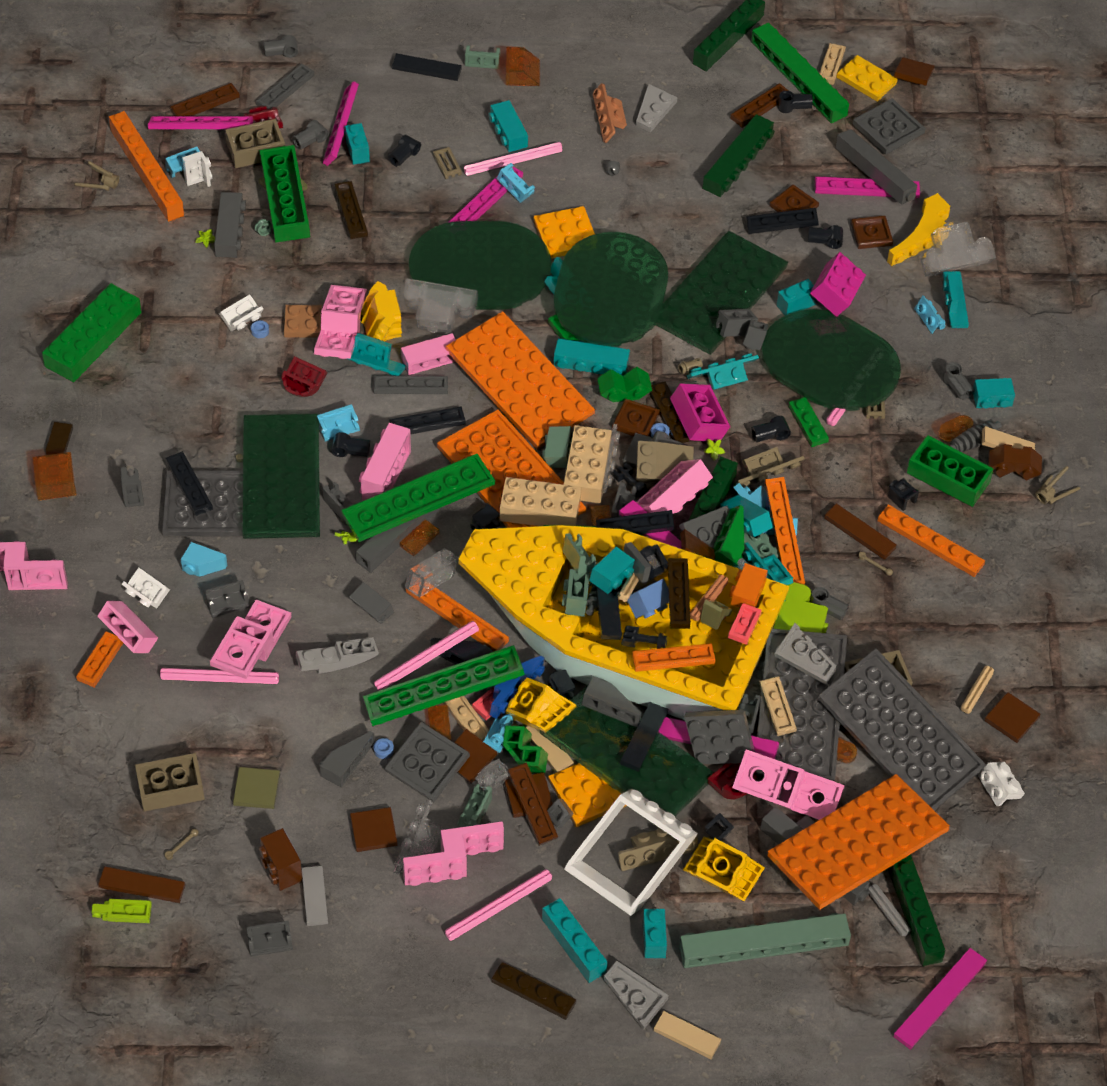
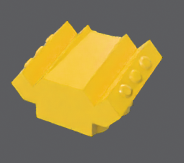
[361,281,402,342]
[506,677,577,733]
[683,837,765,901]

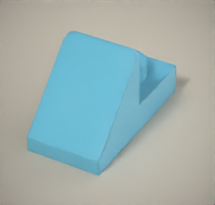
[733,483,767,509]

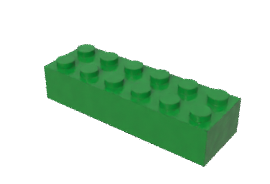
[260,145,311,243]
[42,283,142,383]

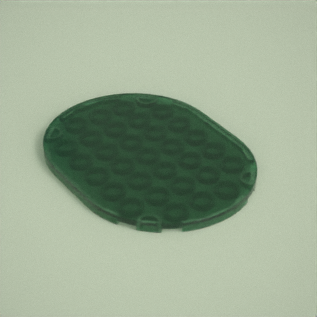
[409,221,552,310]
[554,232,668,347]
[762,309,901,411]

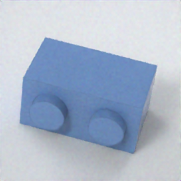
[628,578,669,618]

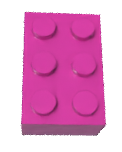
[810,252,866,317]
[670,384,730,441]

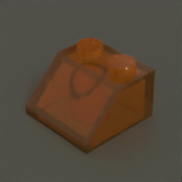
[506,47,540,86]

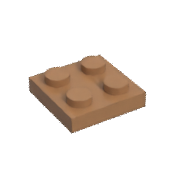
[284,305,322,338]

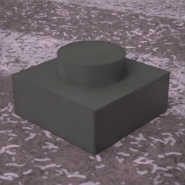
[547,799,574,828]

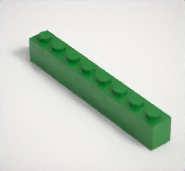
[751,22,849,124]

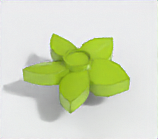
[195,229,215,248]
[704,439,725,461]
[334,530,357,544]

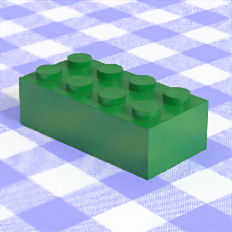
[907,435,994,507]

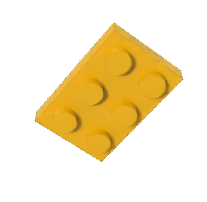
[837,55,898,101]

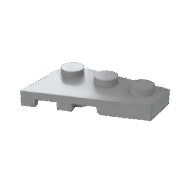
[636,84,677,133]
[775,623,837,684]
[604,961,669,1030]

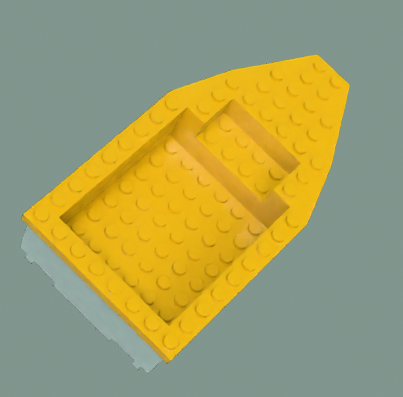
[459,525,790,720]

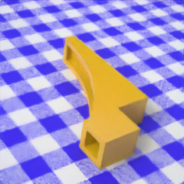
[887,193,951,266]

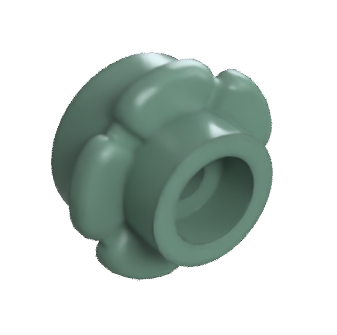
[255,219,272,236]

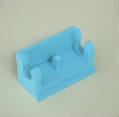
[165,147,200,178]
[497,163,535,203]
[317,404,360,441]

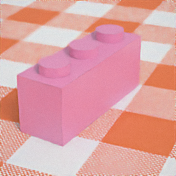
[401,333,456,375]
[98,601,158,653]

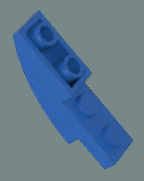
[490,656,545,719]

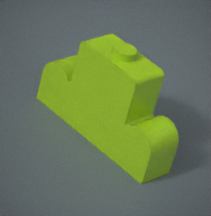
[774,582,829,633]

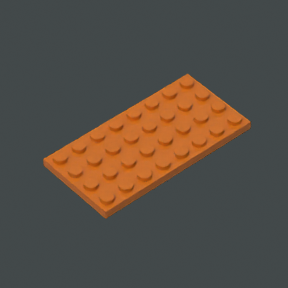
[446,311,595,450]
[437,409,586,528]
[768,774,950,910]

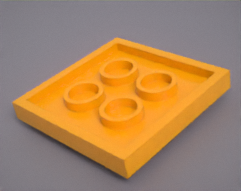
[533,206,599,259]
[548,754,627,827]

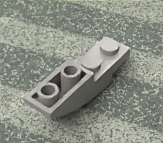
[295,637,379,674]

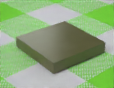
[233,767,280,809]

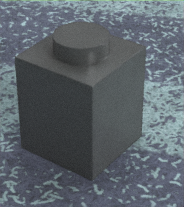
[743,319,768,350]

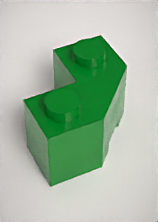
[597,366,652,402]
[503,725,548,773]

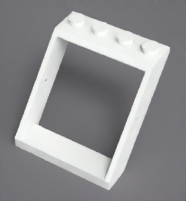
[564,789,698,916]

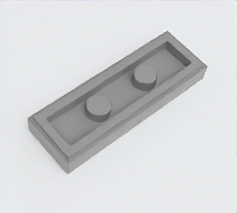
[302,866,328,926]

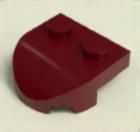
[244,106,283,129]
[282,356,328,397]
[707,763,757,799]

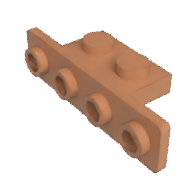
[593,83,627,143]

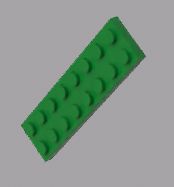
[341,454,495,542]
[363,645,525,727]

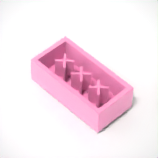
[359,423,411,501]
[636,459,713,514]

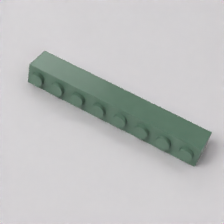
[679,913,851,968]

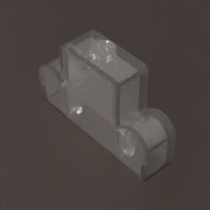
[921,222,996,277]
[403,278,478,333]

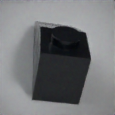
[430,638,493,665]

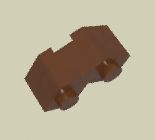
[989,444,1042,481]

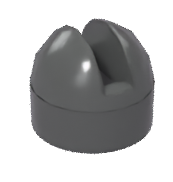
[606,161,620,176]

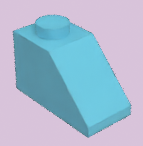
[181,542,227,577]

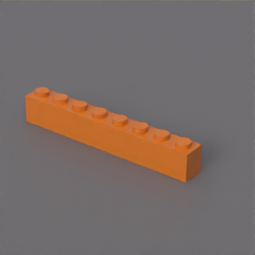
[109,111,184,222]

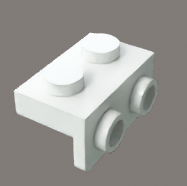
[182,151,212,187]
[219,295,264,332]
[122,568,170,608]
[978,762,1025,806]

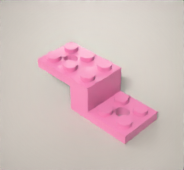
[314,285,367,359]
[0,541,68,590]
[210,600,292,679]
[732,749,845,820]
[403,822,504,886]

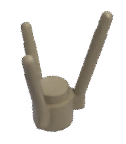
[74,161,119,191]
[1035,466,1080,505]

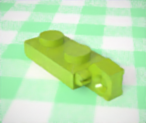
[92,899,152,923]

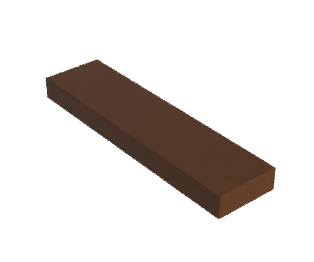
[170,83,240,116]
[730,83,789,128]
[824,503,897,560]
[507,762,558,846]
[98,866,186,903]

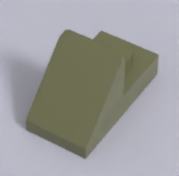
[700,599,733,630]

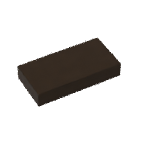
[45,422,73,457]

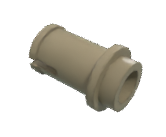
[678,358,703,375]

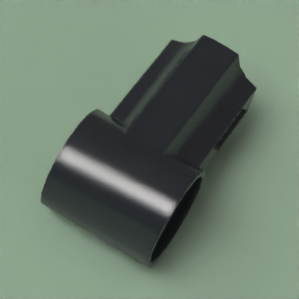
[778,91,813,113]
[388,135,421,167]
[808,225,843,249]
[751,416,791,442]
[331,432,370,457]

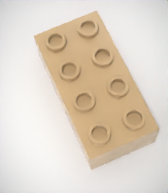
[564,425,612,503]
[500,477,581,526]

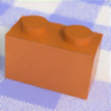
[729,563,768,608]

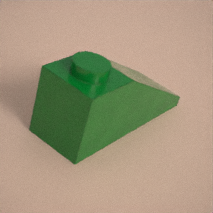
[713,505,744,567]

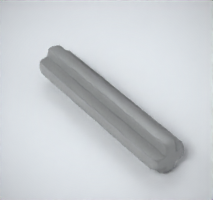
[867,884,911,937]

